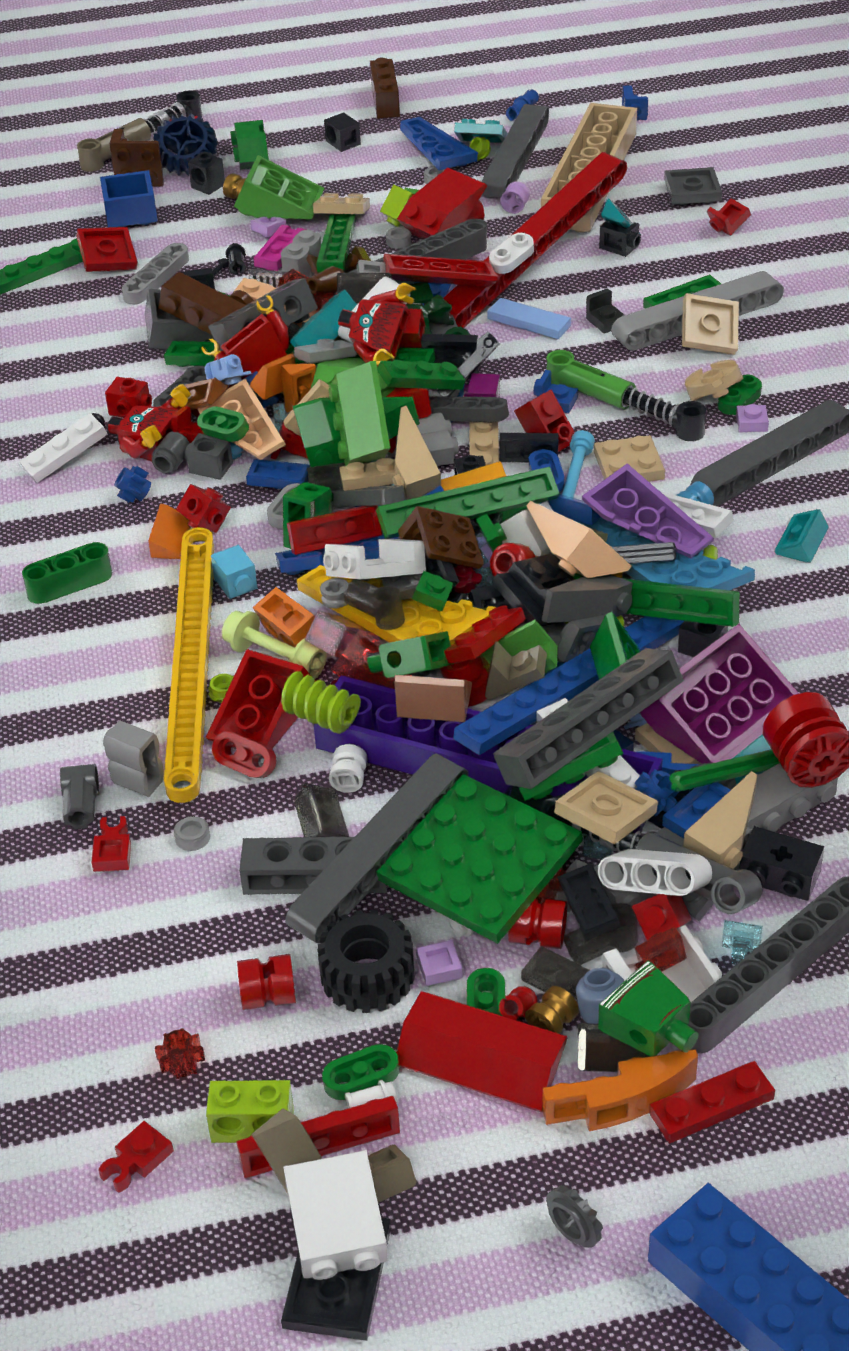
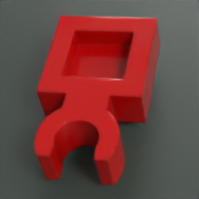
[91,816,131,872]
[98,1121,174,1193]

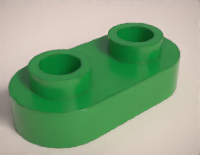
[717,374,762,415]
[197,406,249,442]
[467,968,505,1016]
[322,1044,400,1100]

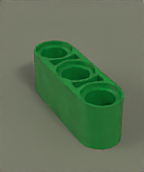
[22,542,112,604]

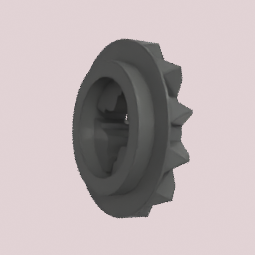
[546,1185,603,1248]

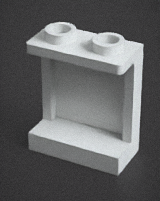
[323,539,426,579]
[602,925,722,1002]
[283,1150,387,1280]

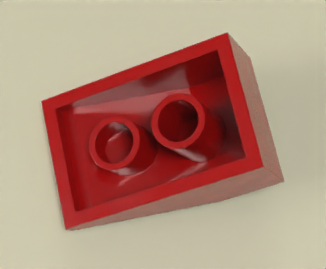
[397,168,487,239]
[205,649,316,758]

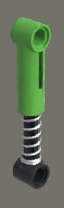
[547,350,706,441]

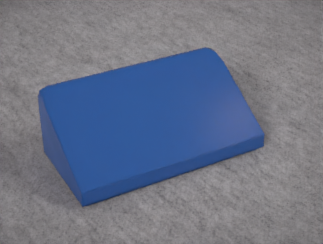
[539,494,601,526]

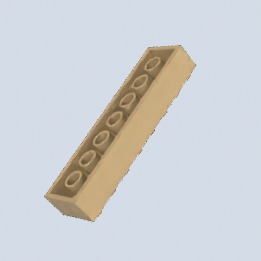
[541,103,637,232]

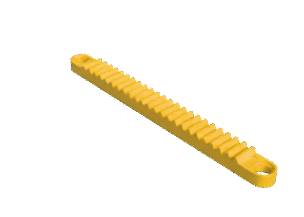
[164,527,214,803]

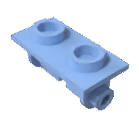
[205,354,251,387]

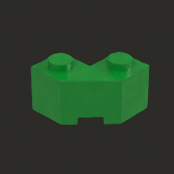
[230,120,269,170]

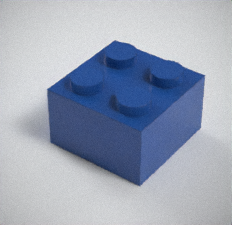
[100,170,158,227]

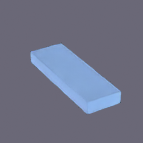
[487,298,571,339]

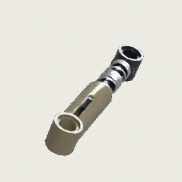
[77,90,202,172]

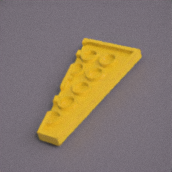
[297,565,496,645]

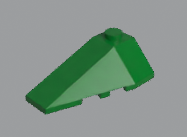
[293,397,420,472]

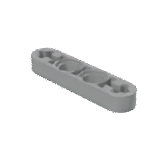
[122,243,189,305]

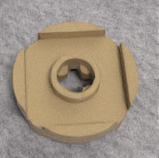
[685,360,743,401]

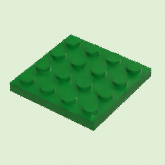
[376,774,583,944]

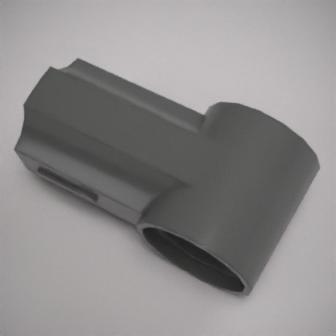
[60,764,99,829]

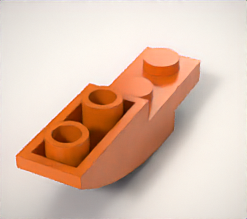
[543,1049,698,1132]

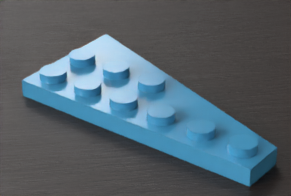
[576,517,755,590]

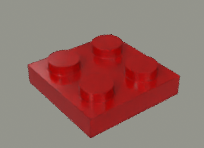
[76,227,138,272]

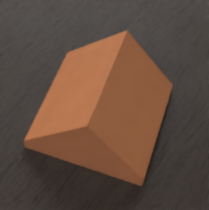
[395,675,472,722]

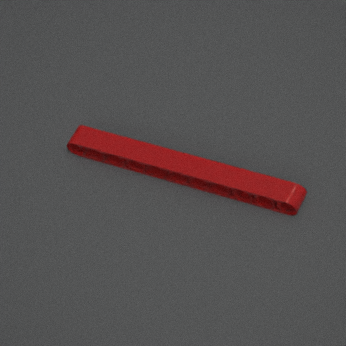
[443,152,627,328]

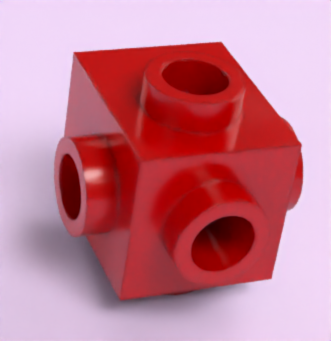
[105,376,152,418]
[176,484,231,533]

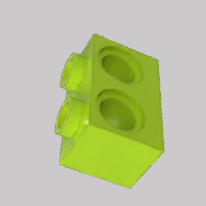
[206,1080,294,1143]

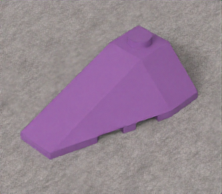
[582,463,714,558]

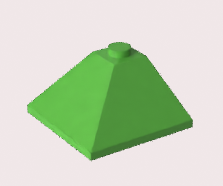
[233,155,324,219]

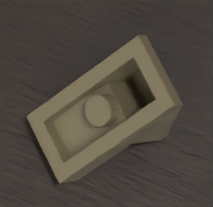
[485,641,547,700]

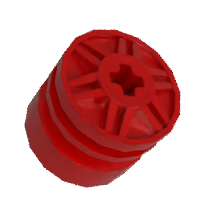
[762,692,849,788]

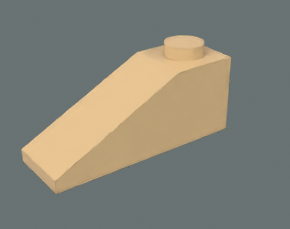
[392,406,441,500]
[683,771,757,869]

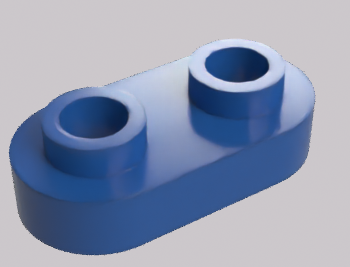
[529,449,564,492]

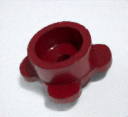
[452,565,482,593]

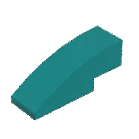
[290,289,357,363]

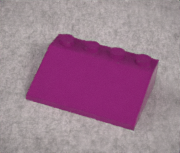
[639,624,799,764]

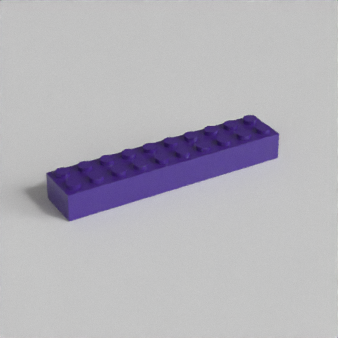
[313,675,663,833]

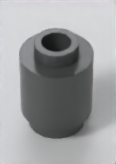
[152,432,190,473]

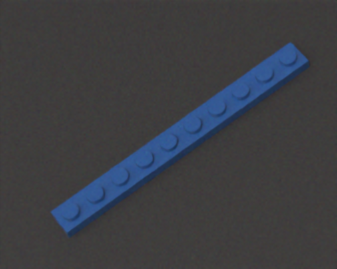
[453,616,684,755]

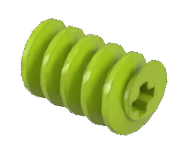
[281,671,361,734]

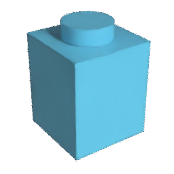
[211,545,258,599]

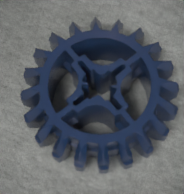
[153,113,218,177]

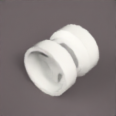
[329,744,368,793]

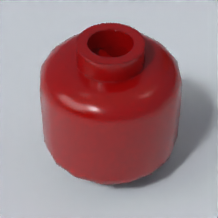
[490,543,535,577]

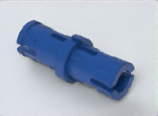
[506,89,539,121]

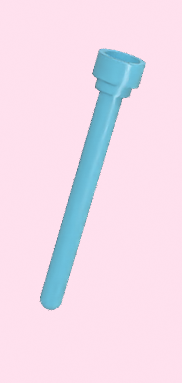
[562,430,595,498]

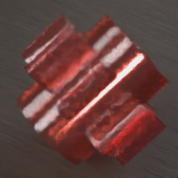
[155,1028,205,1079]

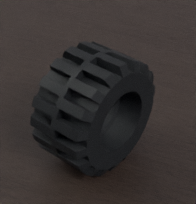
[317,910,414,1013]

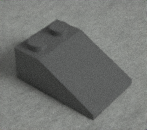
[144,289,228,350]

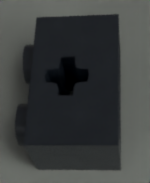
[739,826,824,901]

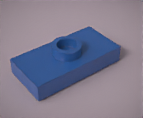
[246,459,311,489]

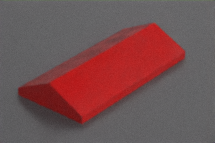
[383,254,498,287]
[396,991,568,1113]

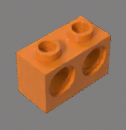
[252,587,327,647]

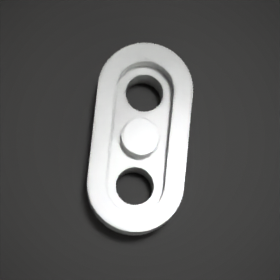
[489,233,534,274]

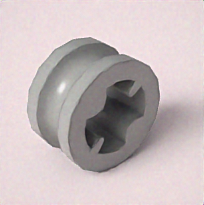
[320,578,351,608]

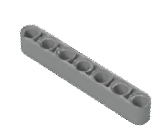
[611,271,784,351]

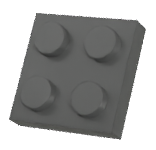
[664,167,722,206]

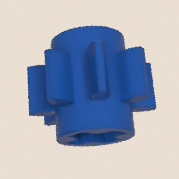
[114,466,151,503]
[635,769,679,816]

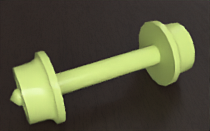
[222,611,327,679]

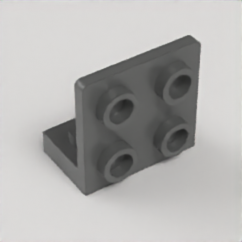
[516,615,605,663]

